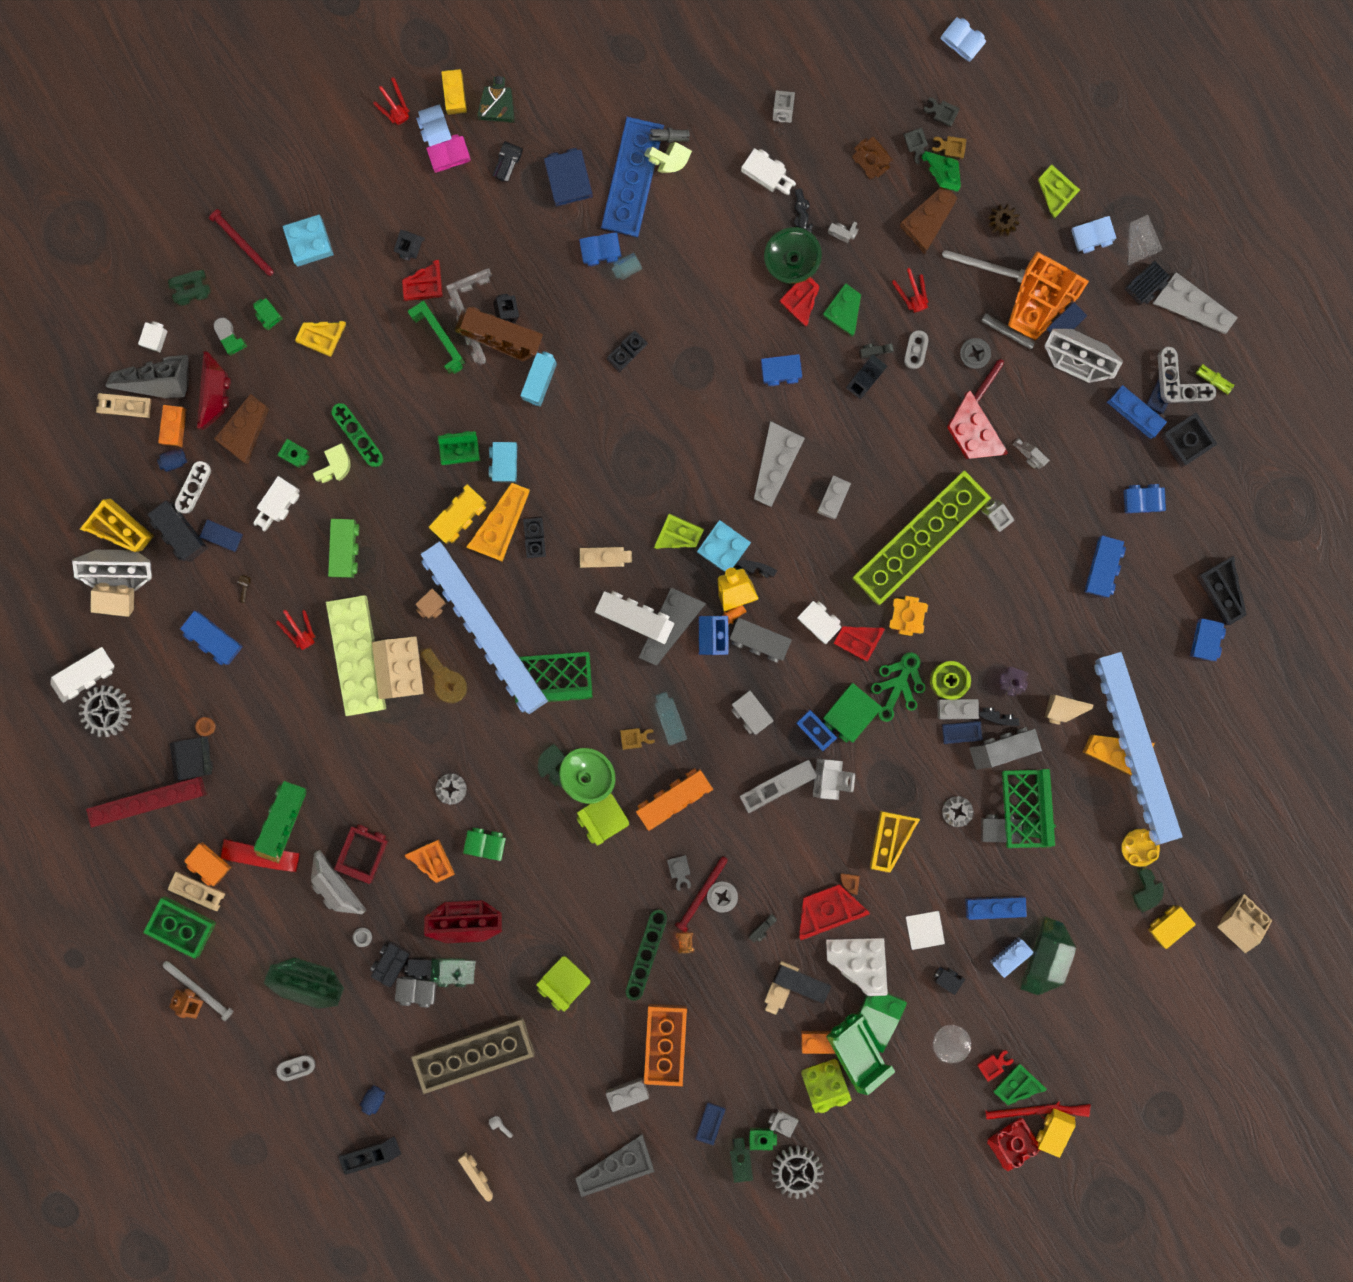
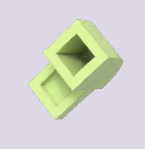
[644,142,692,173]
[313,444,350,483]

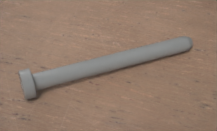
[942,250,1025,283]
[163,961,234,1021]

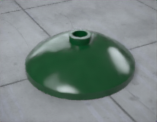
[764,227,822,284]

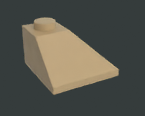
[1045,695,1093,725]

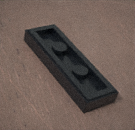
[772,964,831,1004]

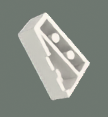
[50,647,114,703]

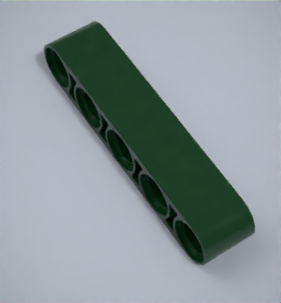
[626,908,667,1001]

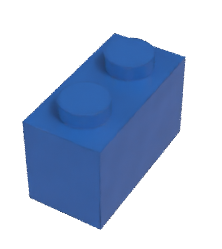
[761,354,802,387]
[699,616,728,655]
[1190,619,1226,661]
[796,710,837,751]

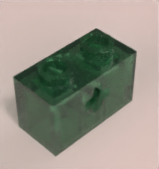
[430,958,475,987]

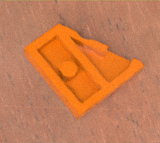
[405,840,455,883]

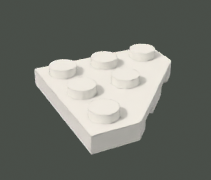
[826,938,888,996]

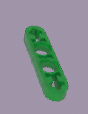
[332,403,384,467]

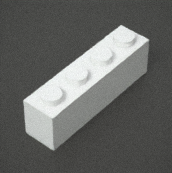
[595,591,675,644]

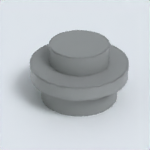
[353,927,372,947]

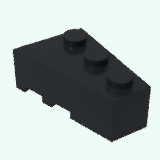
[1196,556,1247,626]

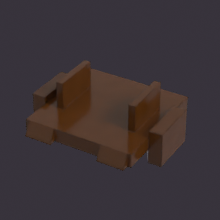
[852,136,893,179]

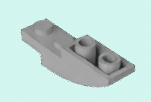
[740,760,818,813]

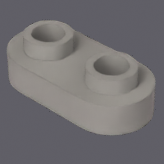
[904,331,928,369]
[277,1055,315,1081]

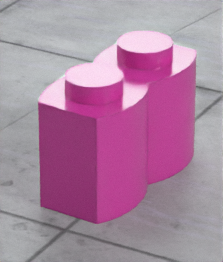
[427,135,471,173]

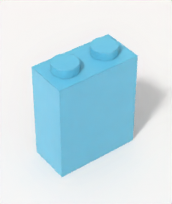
[520,351,557,407]

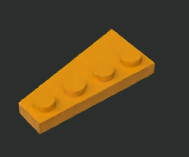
[466,483,530,562]

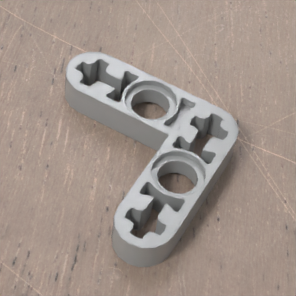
[1158,347,1216,403]

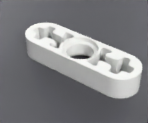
[175,461,211,514]

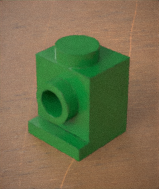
[253,298,283,330]
[278,439,310,468]
[749,1128,777,1150]

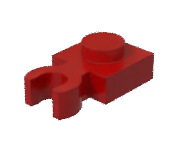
[977,1050,1013,1082]

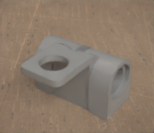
[813,758,855,800]

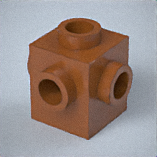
[169,989,203,1019]

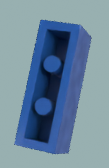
[1107,385,1167,439]
[1084,536,1126,598]
[180,611,243,665]
[965,896,1027,920]

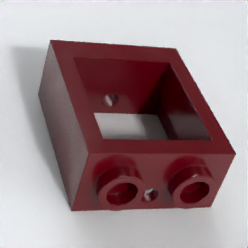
[334,824,389,884]

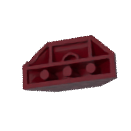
[197,351,231,430]
[424,900,502,943]

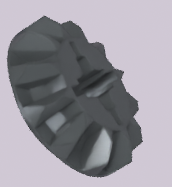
[960,338,991,369]

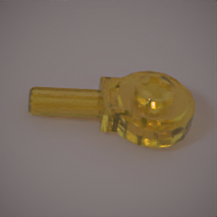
[421,648,467,703]

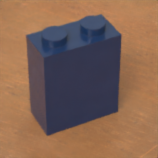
[544,148,593,206]

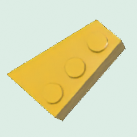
[80,499,154,552]

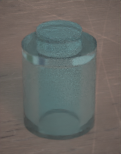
[612,252,642,280]

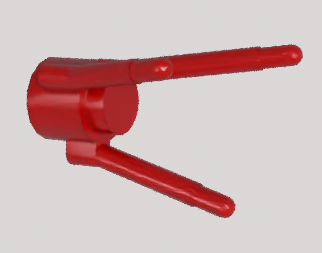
[373,77,410,125]
[892,268,929,313]
[276,610,316,650]

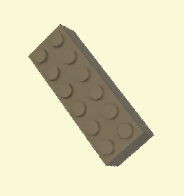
[411,1017,535,1094]

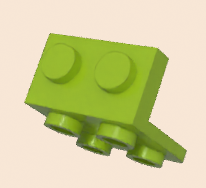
[576,793,629,846]
[537,956,590,1012]
[801,1059,851,1113]

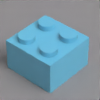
[283,215,334,266]
[697,520,751,572]

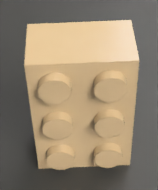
[372,637,424,699]

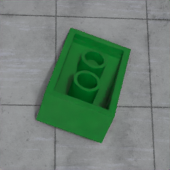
[858,993,907,1053]

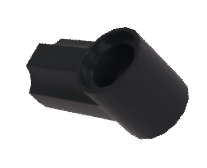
[492,141,523,183]

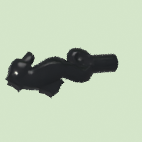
[794,188,813,233]

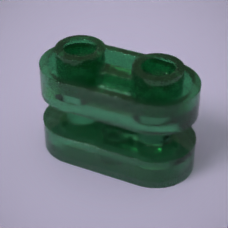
[168,270,211,306]

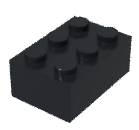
[148,500,208,562]

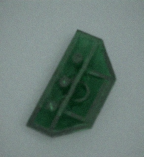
[1020,917,1077,996]
[264,958,344,1009]

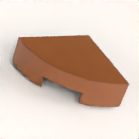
[840,873,860,895]

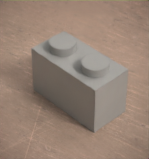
[817,476,851,520]
[731,690,774,735]
[937,699,979,719]
[606,1077,649,1112]

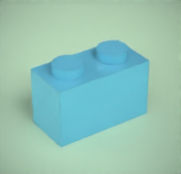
[489,442,517,482]

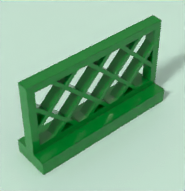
[515,652,593,703]
[1002,769,1055,848]

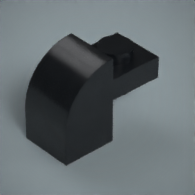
[846,355,888,400]

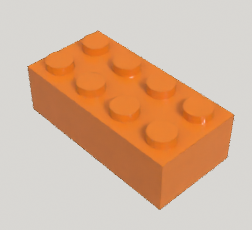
[644,1004,687,1086]

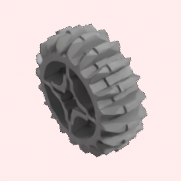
[79,685,132,737]
[771,1146,824,1199]

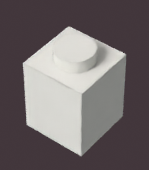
[138,321,167,353]

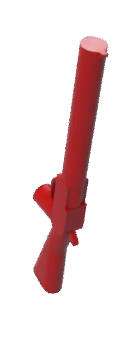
[985,1101,1091,1120]

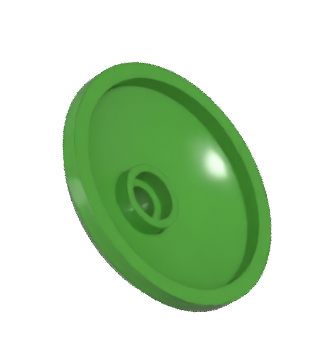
[559,748,615,804]

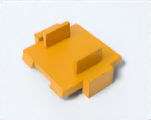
[889,596,928,636]

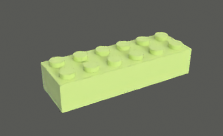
[326,596,386,716]

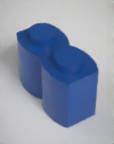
[579,233,621,266]
[1124,484,1166,513]

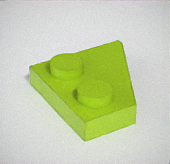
[654,513,704,549]

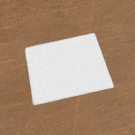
[906,911,945,950]

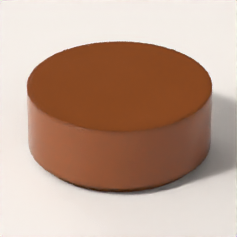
[195,717,216,736]

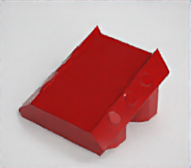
[987,1117,1041,1171]

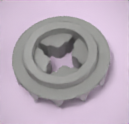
[436,774,466,804]
[942,796,973,827]
[707,881,738,912]

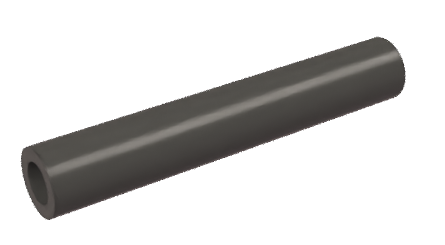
[981,313,1036,350]

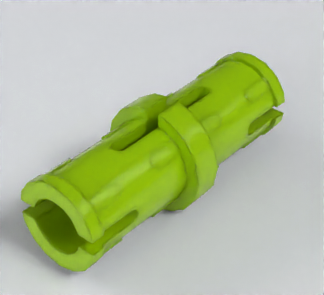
[1196,364,1234,395]

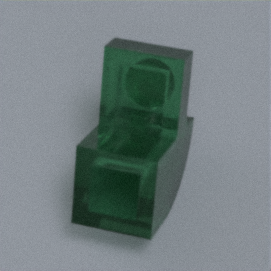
[538,743,566,788]
[1131,867,1164,913]

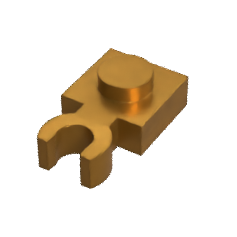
[931,136,967,159]
[620,728,655,750]

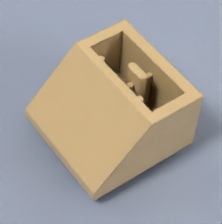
[1217,894,1272,953]

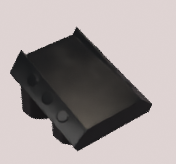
[170,736,214,781]

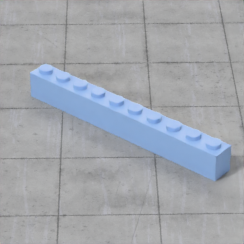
[421,541,548,714]
[1094,652,1182,845]

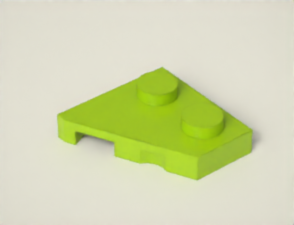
[1038,165,1080,219]

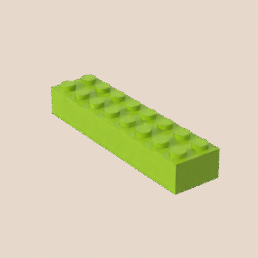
[852,470,991,605]

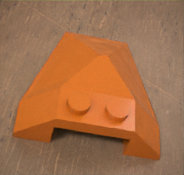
[1008,251,1089,340]

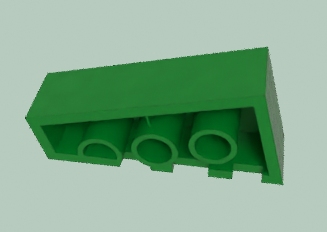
[254,781,307,863]

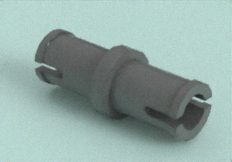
[650,127,690,143]

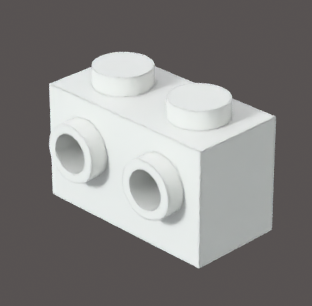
[797,601,841,644]

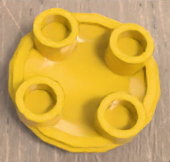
[1122,829,1160,867]

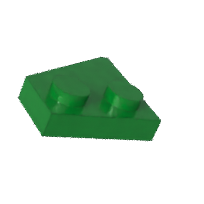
[922,151,961,192]
[823,284,861,337]
[993,1063,1047,1105]

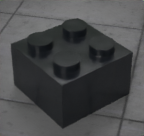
[1160,412,1218,467]

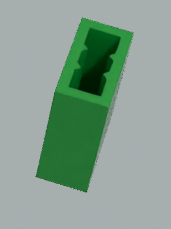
[823,683,882,743]

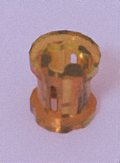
[676,932,695,953]

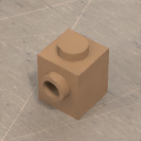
[416,589,447,619]

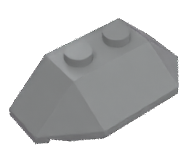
[1044,329,1123,383]
[72,550,152,591]
[311,850,367,914]

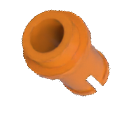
[722,605,747,625]

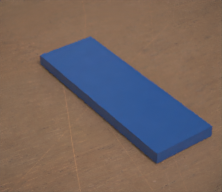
[601,117,664,237]

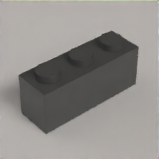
[730,618,792,663]

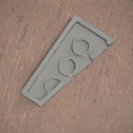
[1152,272,1238,334]
[754,421,805,507]

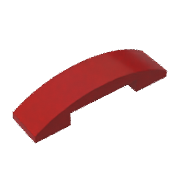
[221,839,300,872]

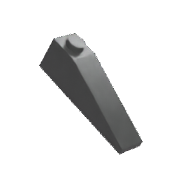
[105,355,189,398]

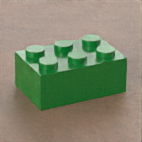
[143,896,217,959]

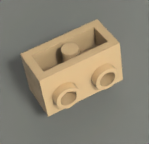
[91,583,134,617]

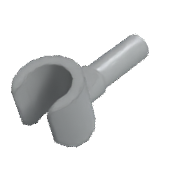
[489,1116,513,1138]

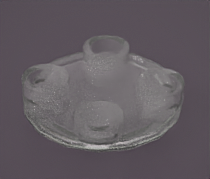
[933,1025,971,1064]

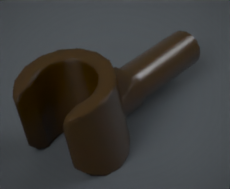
[237,575,251,603]

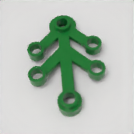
[871,652,926,722]

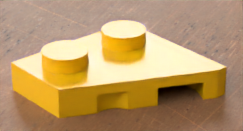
[295,321,346,357]

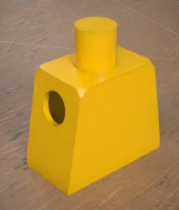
[718,568,758,611]

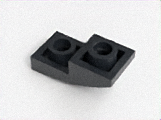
[606,330,648,373]
[523,516,546,558]
[736,560,778,579]
[979,707,1019,726]

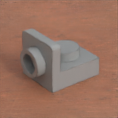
[773,90,795,123]
[827,221,859,243]
[981,499,1014,532]
[768,1109,799,1137]

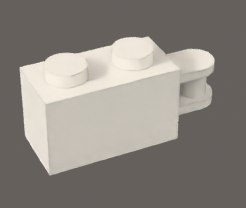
[741,148,796,195]
[253,476,300,531]

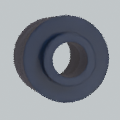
[157,448,187,472]
[359,1085,386,1116]

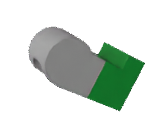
[214,318,247,356]

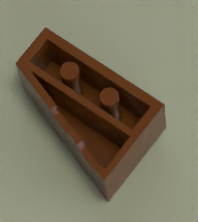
[900,187,958,254]
[215,394,269,465]

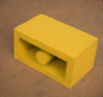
[442,69,467,115]
[1148,905,1196,949]
[1036,1108,1076,1158]

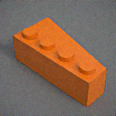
[636,768,713,831]

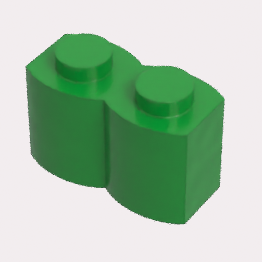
[463,827,506,861]

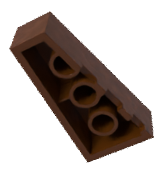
[454,306,543,361]

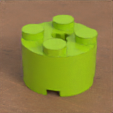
[930,661,971,700]

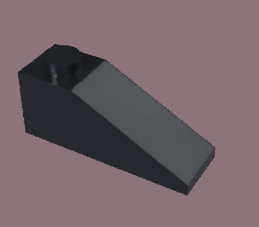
[338,1136,401,1175]

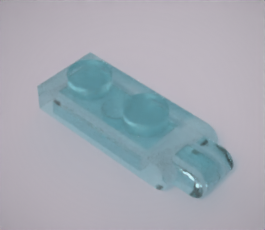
[655,692,687,746]

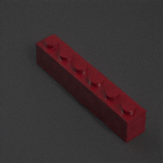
[86,777,207,828]

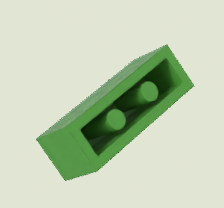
[328,519,359,578]

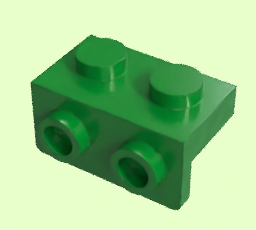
[438,431,480,465]

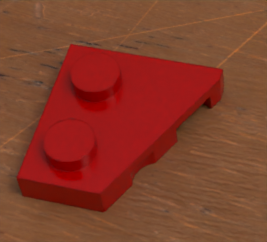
[402,260,443,301]
[779,277,820,326]
[833,627,885,662]

